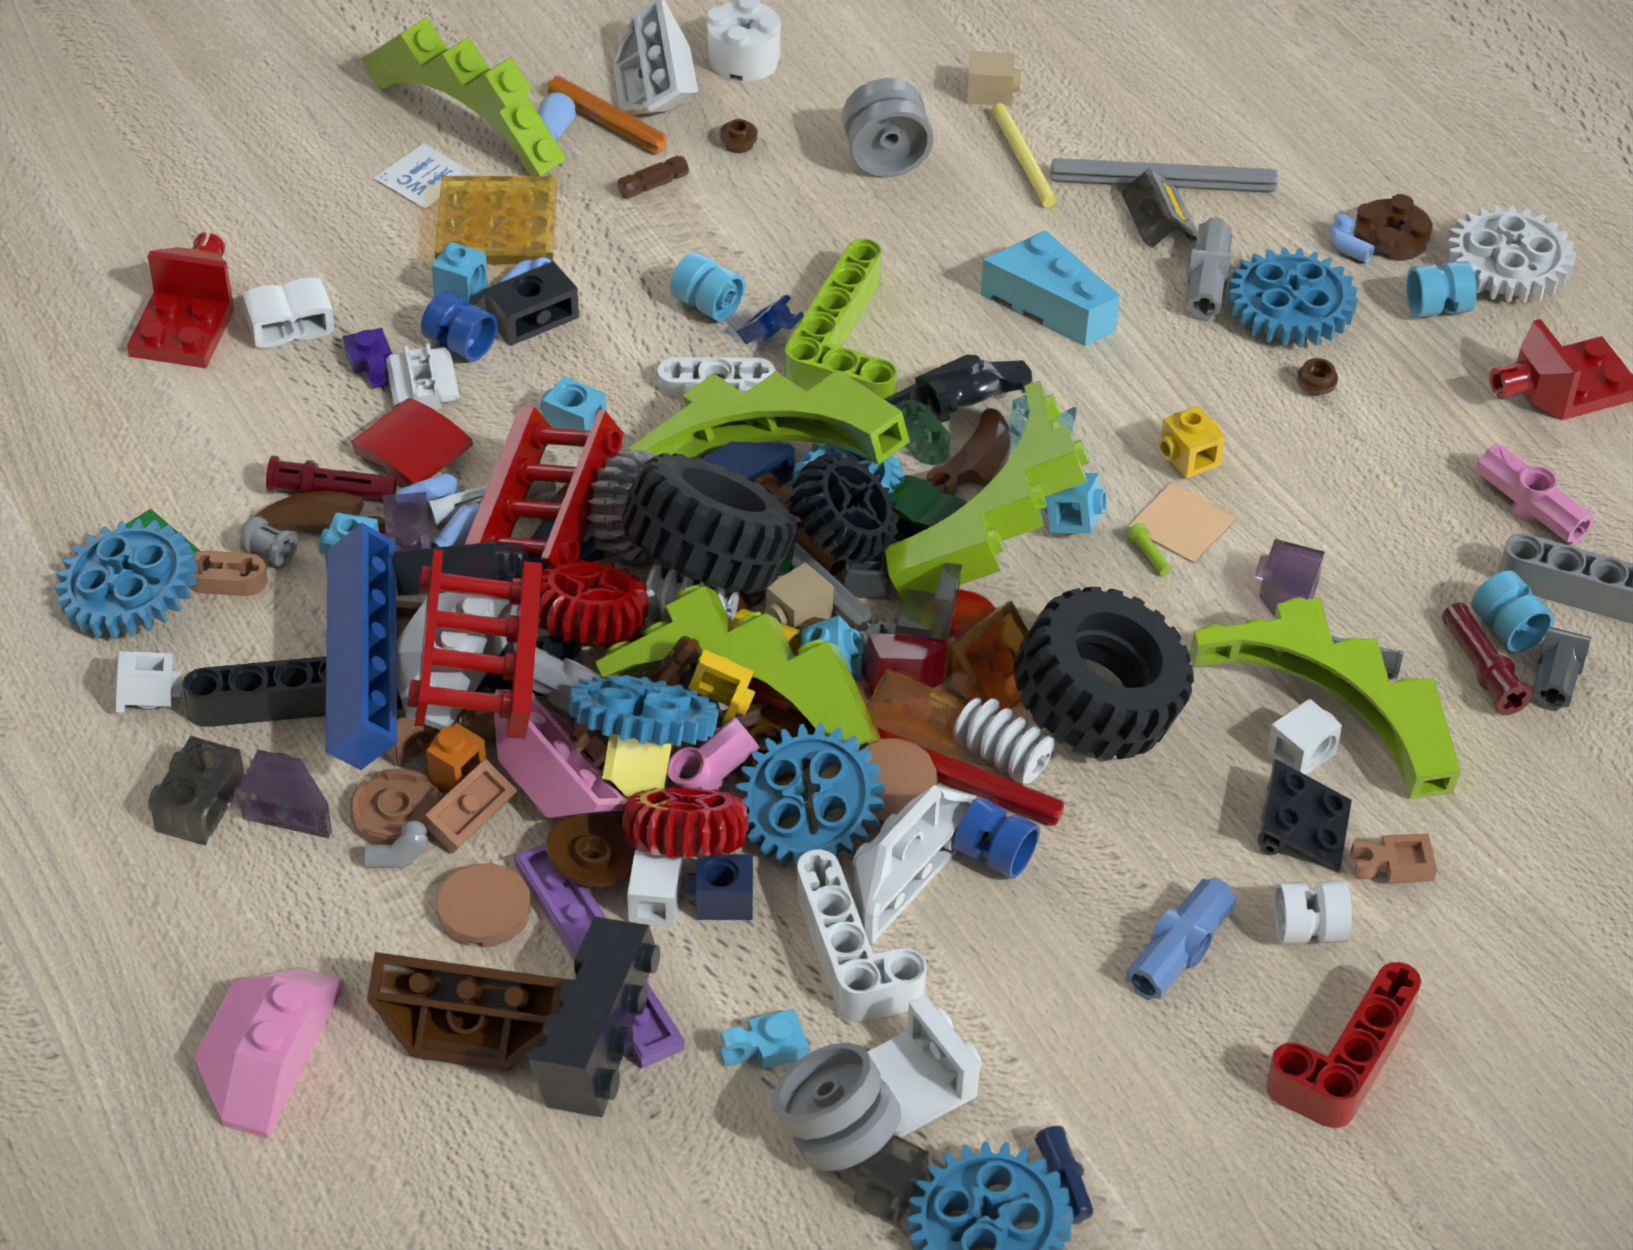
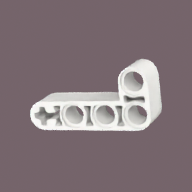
[797,849,927,1022]

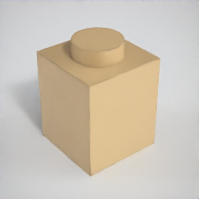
[967,51,1021,106]
[765,562,834,628]

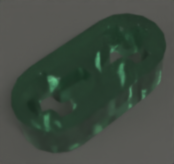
[895,400,950,465]

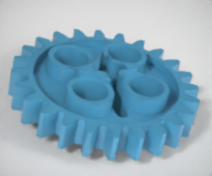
[1227,247,1358,347]
[55,519,198,639]
[568,675,719,746]
[736,723,886,867]
[907,1141,1073,1250]

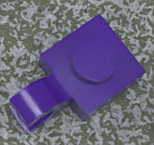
[343,327,392,388]

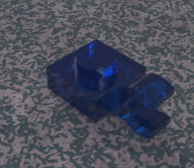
[736,295,804,344]

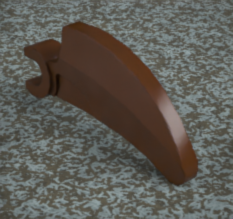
[926,408,1011,496]
[254,491,388,534]

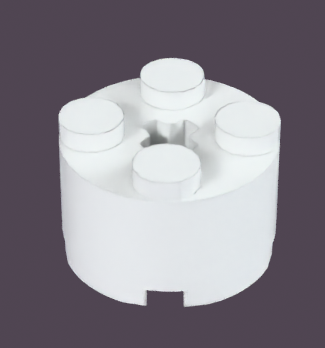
[707,0,781,81]

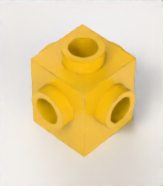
[1159,405,1225,479]

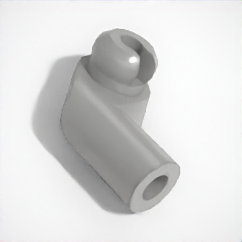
[365,821,429,868]

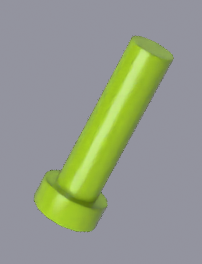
[1127,523,1172,576]

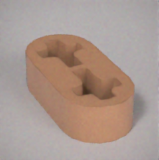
[189,551,268,596]

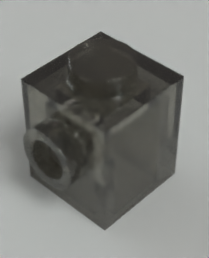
[851,1134,929,1224]

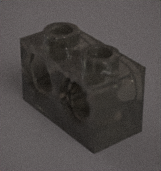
[148,736,245,846]

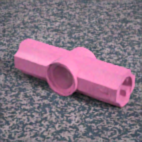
[1476,443,1595,545]

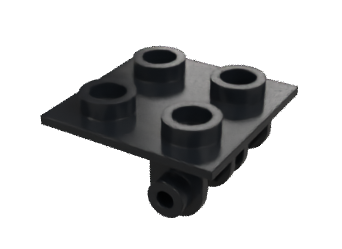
[1257,759,1352,871]

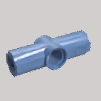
[1126,877,1237,1001]

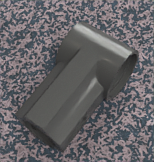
[1532,626,1591,711]

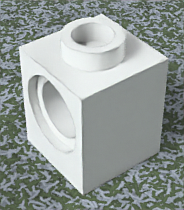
[1267,699,1342,775]
[627,850,682,927]

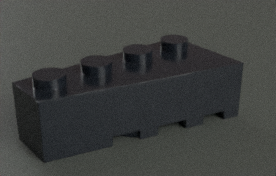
[528,916,660,1117]

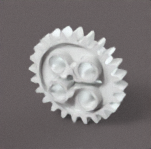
[1446,205,1576,303]

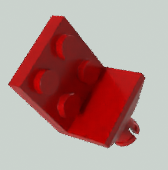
[127,232,234,369]
[1489,319,1633,420]

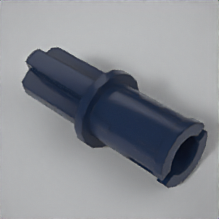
[1034,1126,1094,1224]

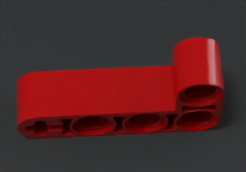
[1266,962,1421,1128]

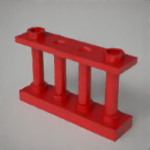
[464,405,624,566]
[407,549,542,739]

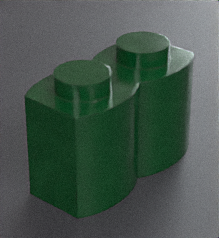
[887,475,968,541]

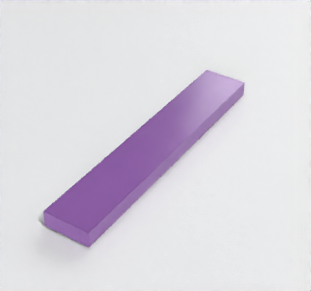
[514,843,685,1069]

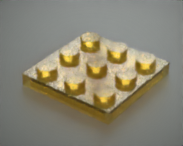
[434,176,558,265]

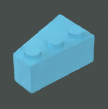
[981,230,1120,346]

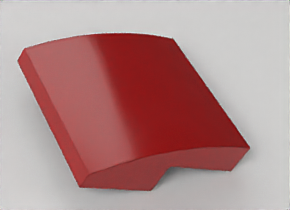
[351,397,474,486]

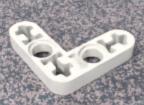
[657,357,776,443]

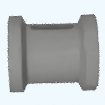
[240,517,298,568]

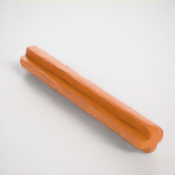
[547,76,667,154]

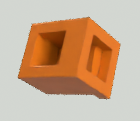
[424,723,486,795]

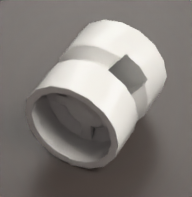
[1274,881,1352,944]

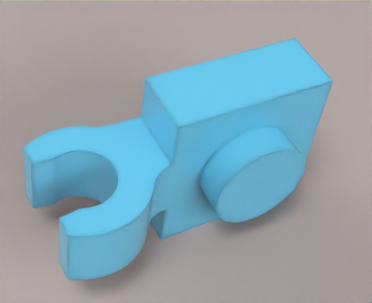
[719,1009,809,1069]

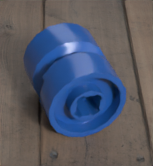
[421,291,498,362]
[954,797,1040,879]

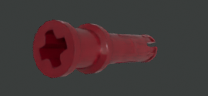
[266,455,397,503]
[1442,602,1533,715]

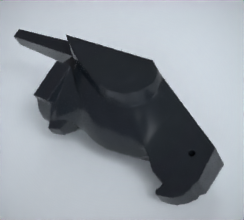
[884,354,1033,423]

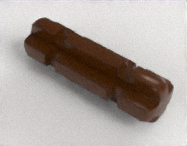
[617,156,689,198]
[649,636,702,686]

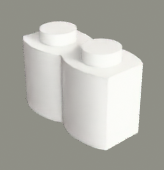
[242,278,334,348]

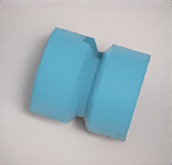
[670,251,746,322]
[1406,261,1477,318]
[1471,571,1554,653]

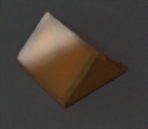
[943,601,1029,714]

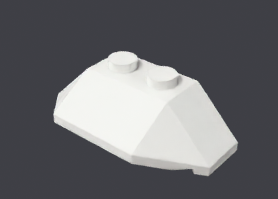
[613,0,699,115]
[396,592,517,730]
[852,785,979,945]

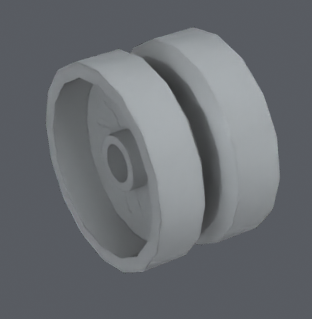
[842,78,934,177]
[772,1042,901,1171]

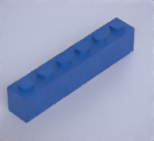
[325,522,397,770]

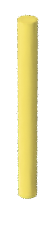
[991,103,1057,208]

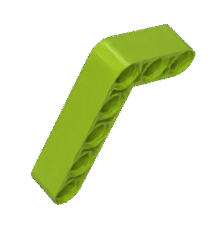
[785,238,897,399]

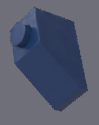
[703,441,795,487]

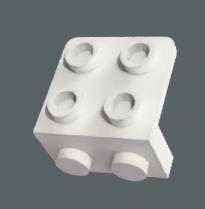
[867,994,982,1137]

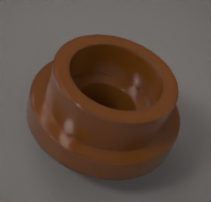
[720,119,758,153]
[1297,358,1338,395]

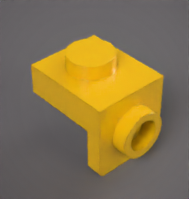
[688,650,755,725]

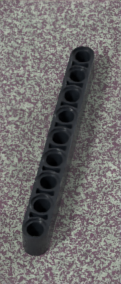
[182,636,583,727]

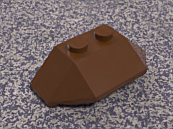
[367,952,565,1070]

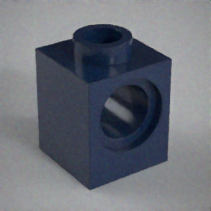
[687,854,753,920]

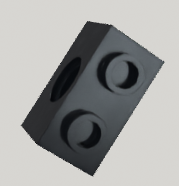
[484,261,579,346]

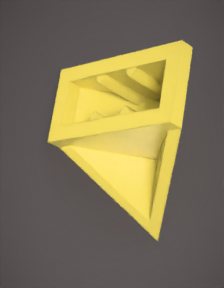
[602,734,672,798]

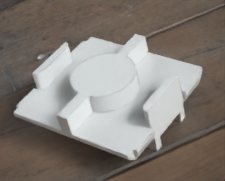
[386,343,460,410]

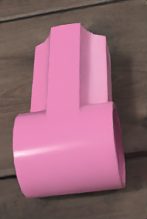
[667,717,760,792]

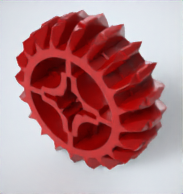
[538,559,649,646]
[622,786,749,859]

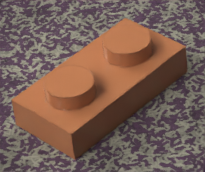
[420,758,518,854]

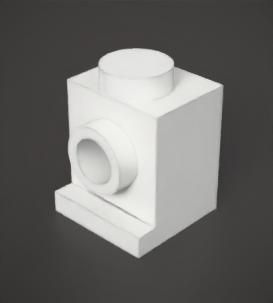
[116,651,181,713]

